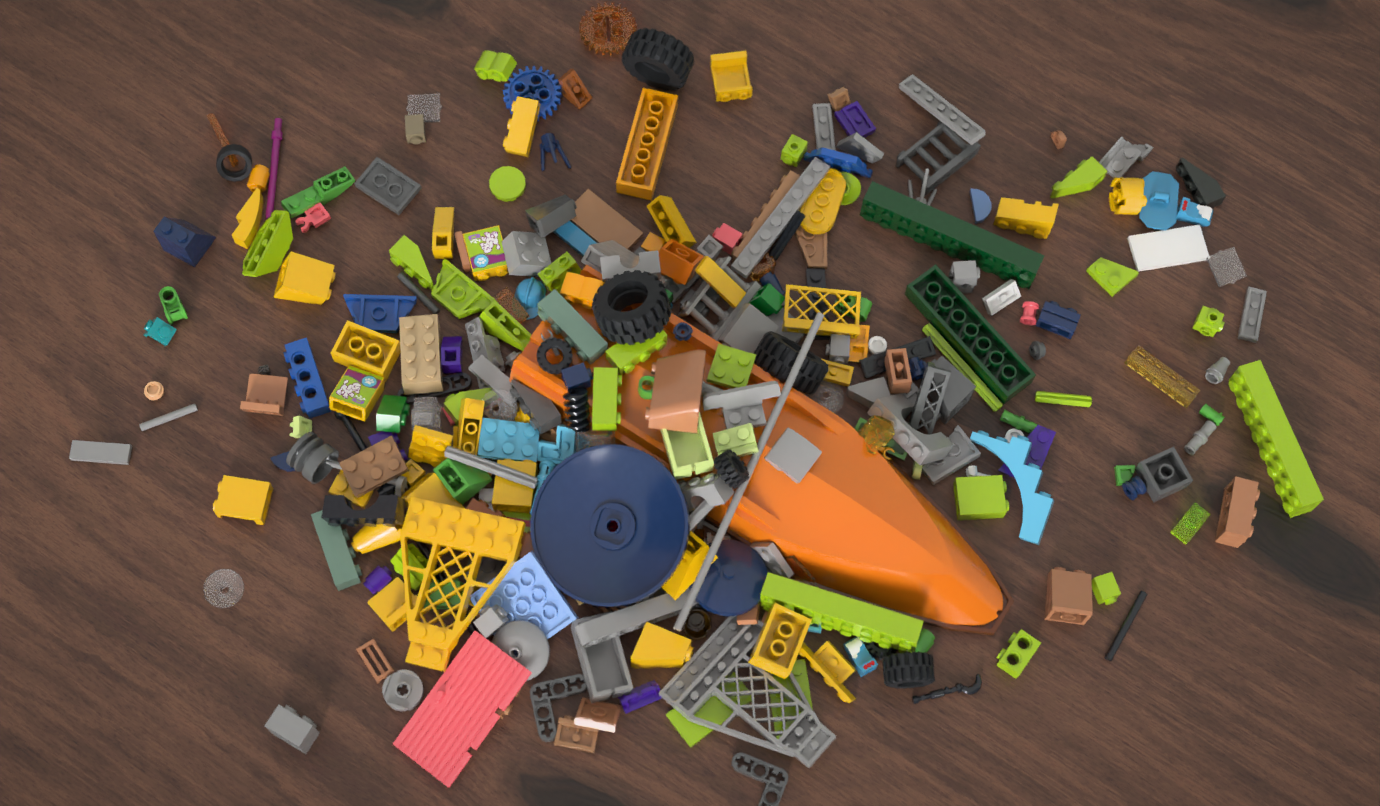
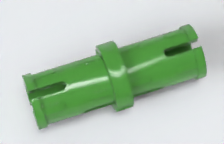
[1000,409,1039,434]

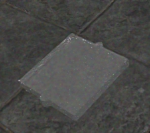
[406,93,442,122]
[1206,247,1247,287]

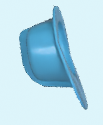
[512,277,546,320]

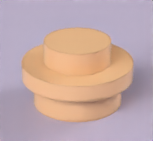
[144,381,164,400]

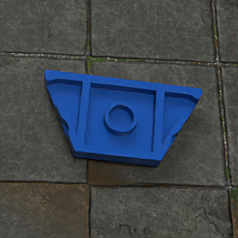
[803,147,873,178]
[343,294,417,333]

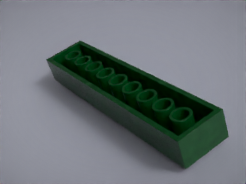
[860,181,1045,289]

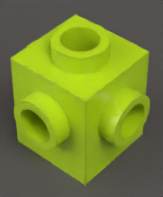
[1192,306,1225,337]

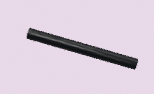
[1104,591,1147,661]

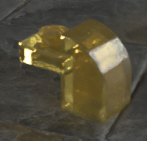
[858,415,895,455]

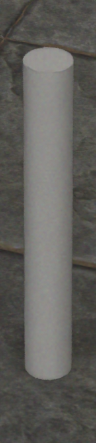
[139,403,198,431]

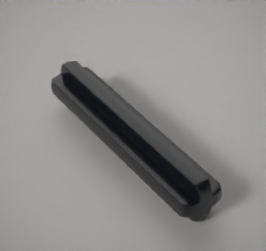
[768,211,805,261]

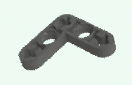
[530,674,587,742]
[731,753,788,806]

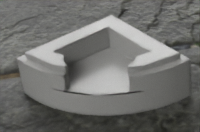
[1134,144,1154,162]

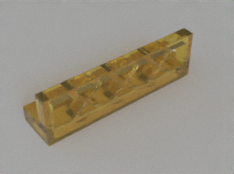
[1125,345,1200,408]

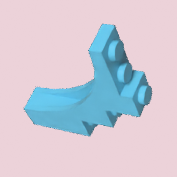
[970,430,1054,545]

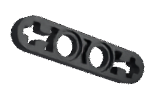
[398,373,472,405]

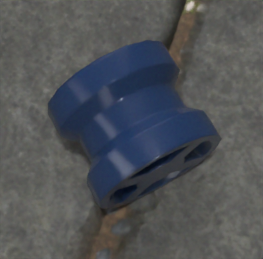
[1122,476,1147,500]

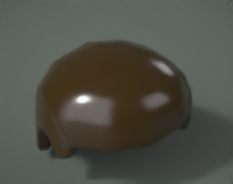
[682,607,712,640]

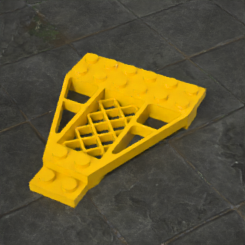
[400,497,526,672]

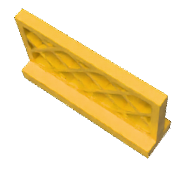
[782,284,861,339]

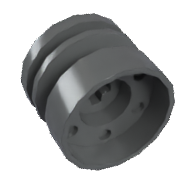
[286,432,339,484]

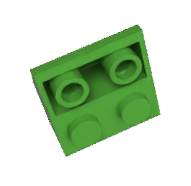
[433,458,493,505]

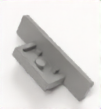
[465,317,505,389]

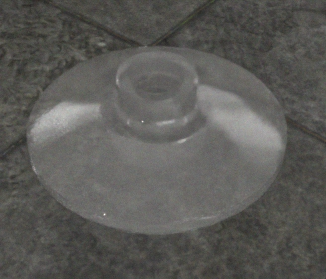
[806,380,844,414]
[482,389,518,421]
[203,569,244,608]

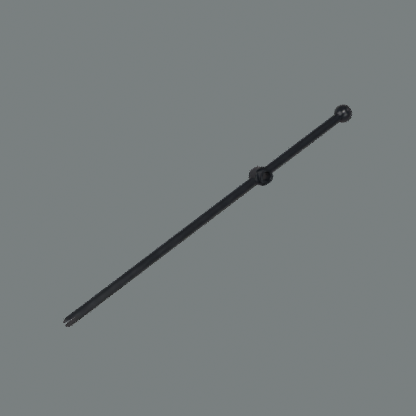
[334,411,479,635]

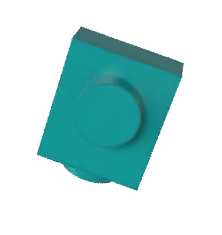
[143,317,177,346]

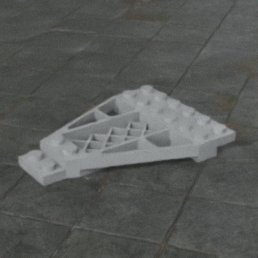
[659,616,836,768]

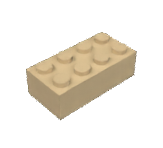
[399,314,443,395]

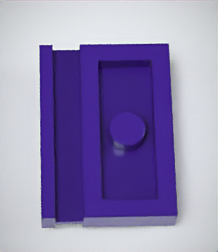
[834,101,876,138]

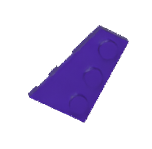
[998,425,1056,478]

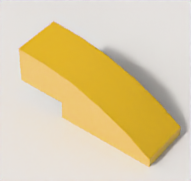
[232,188,263,250]

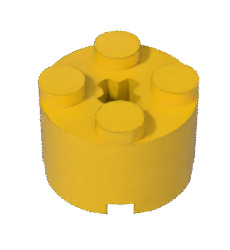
[1109,177,1147,215]

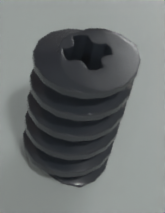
[563,387,591,432]

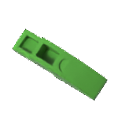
[281,167,355,218]

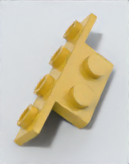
[798,640,856,703]

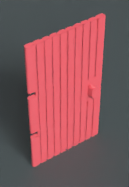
[393,630,532,788]

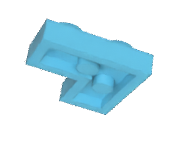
[537,424,578,464]

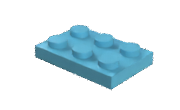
[477,418,539,462]

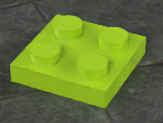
[707,344,756,389]

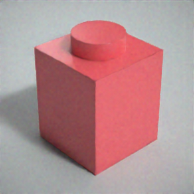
[712,223,742,255]

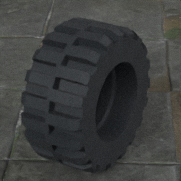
[622,28,694,91]
[592,270,672,345]
[753,331,828,395]

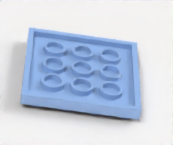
[470,551,578,656]

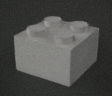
[502,231,551,277]
[265,705,320,754]

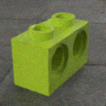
[538,252,581,294]
[996,629,1041,679]

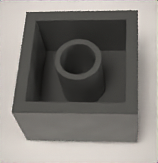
[1135,447,1193,503]

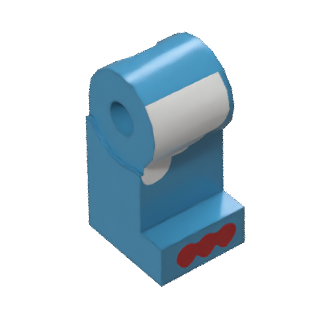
[1176,197,1213,227]
[843,637,878,677]

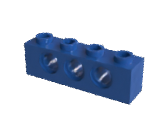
[283,337,332,419]

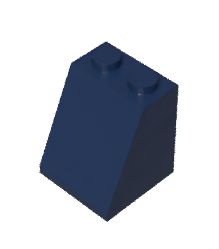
[153,216,216,267]

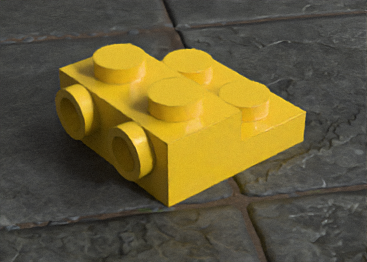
[408,425,453,468]

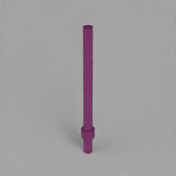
[265,118,283,220]

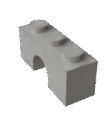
[600,250,662,282]
[678,473,734,512]

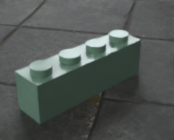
[537,289,608,365]
[311,510,362,591]

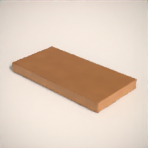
[570,189,643,250]

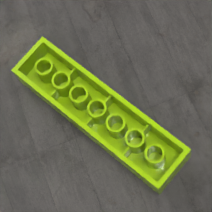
[1229,360,1324,518]
[760,572,924,653]

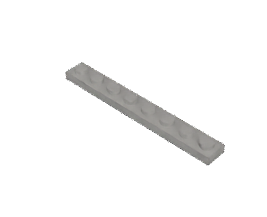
[731,157,831,278]

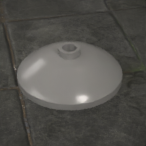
[492,620,550,680]

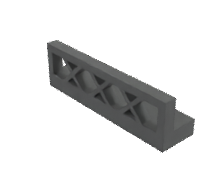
[909,362,951,435]

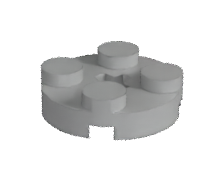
[382,670,424,711]

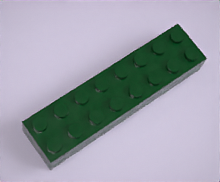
[904,264,1036,405]

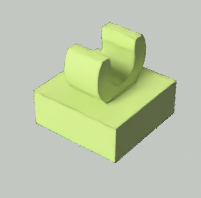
[289,416,312,438]

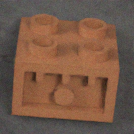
[240,374,288,416]

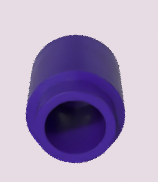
[363,565,392,594]

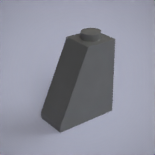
[525,195,577,237]

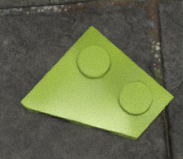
[1086,257,1139,297]

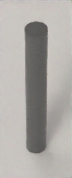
[397,272,440,314]

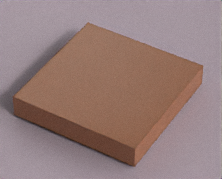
[574,697,622,732]

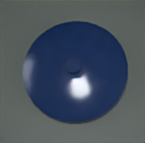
[689,539,768,616]

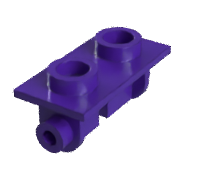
[618,680,662,714]

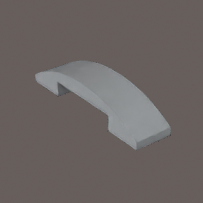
[669,235,723,303]

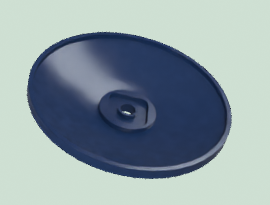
[530,444,690,607]

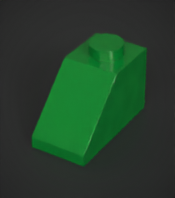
[748,283,785,317]

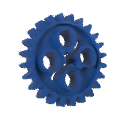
[503,66,562,122]

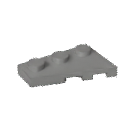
[922,425,981,485]

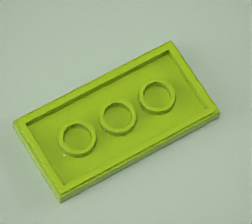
[666,672,755,748]

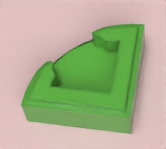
[1114,465,1135,486]

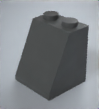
[929,356,976,425]

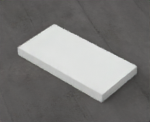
[1127,225,1210,272]

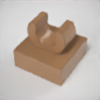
[828,87,851,112]

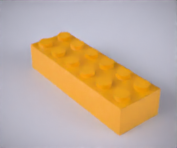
[616,88,678,201]

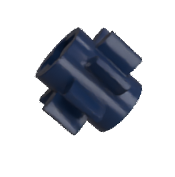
[908,357,926,381]

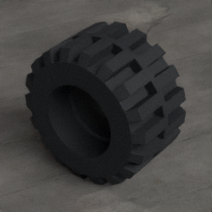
[882,652,935,688]

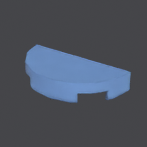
[969,188,992,224]

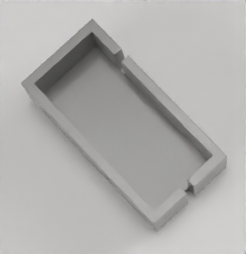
[571,611,633,703]

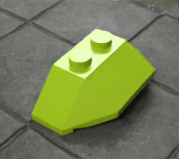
[242,210,293,277]

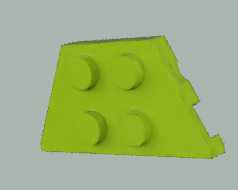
[431,259,497,319]

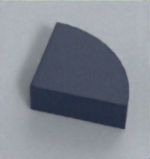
[270,451,295,472]

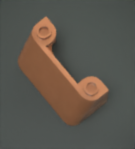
[645,350,706,433]

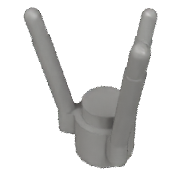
[908,168,937,206]

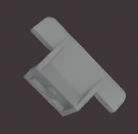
[703,381,781,429]

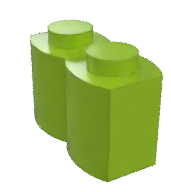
[474,51,517,82]

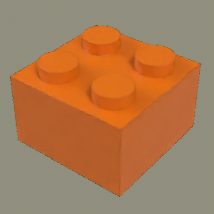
[659,239,704,285]

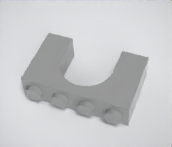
[867,393,954,465]

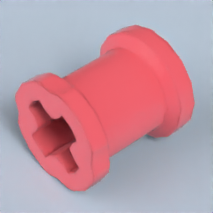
[1020,301,1039,325]

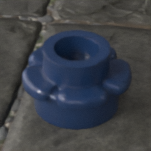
[673,322,693,341]

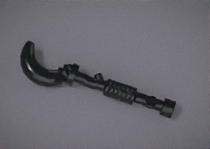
[912,674,982,704]

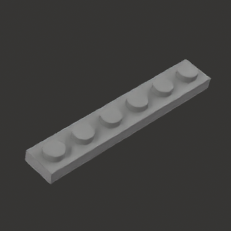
[899,74,985,145]

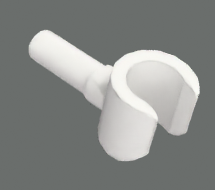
[966,466,991,477]

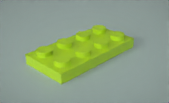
[766,659,813,739]

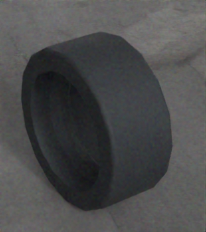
[216,144,252,182]

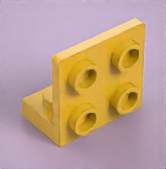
[368,577,418,632]

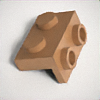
[554,716,599,753]

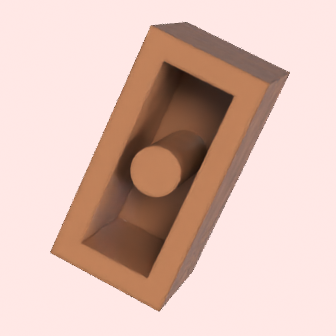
[884,348,912,394]

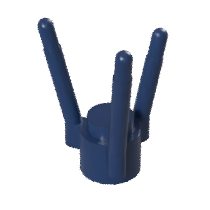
[539,133,571,171]

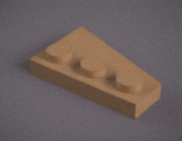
[795,225,827,269]

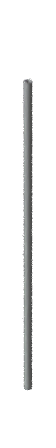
[673,312,824,631]

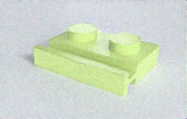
[713,423,759,457]

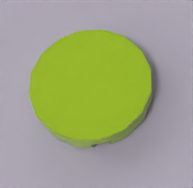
[489,166,526,202]

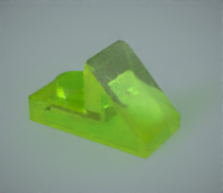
[1170,503,1211,544]

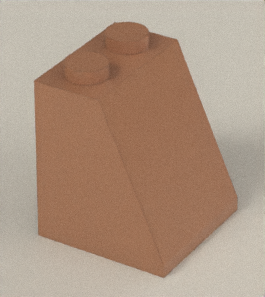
[1044,567,1093,625]

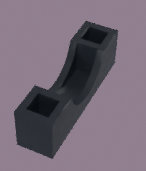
[321,495,406,527]

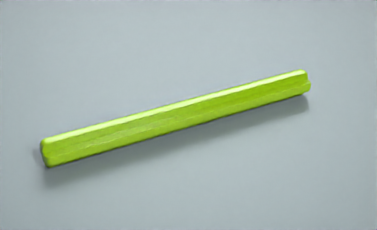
[922,323,1003,412]

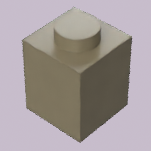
[405,114,426,144]

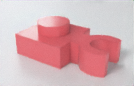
[295,202,331,233]

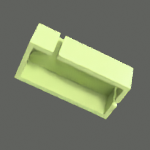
[660,412,714,480]

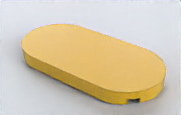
[799,168,846,234]

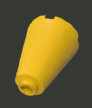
[351,524,403,554]

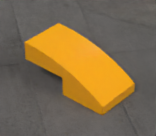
[848,325,870,362]

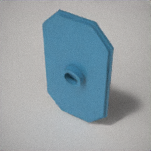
[1139,171,1179,230]

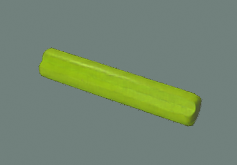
[1035,391,1092,407]

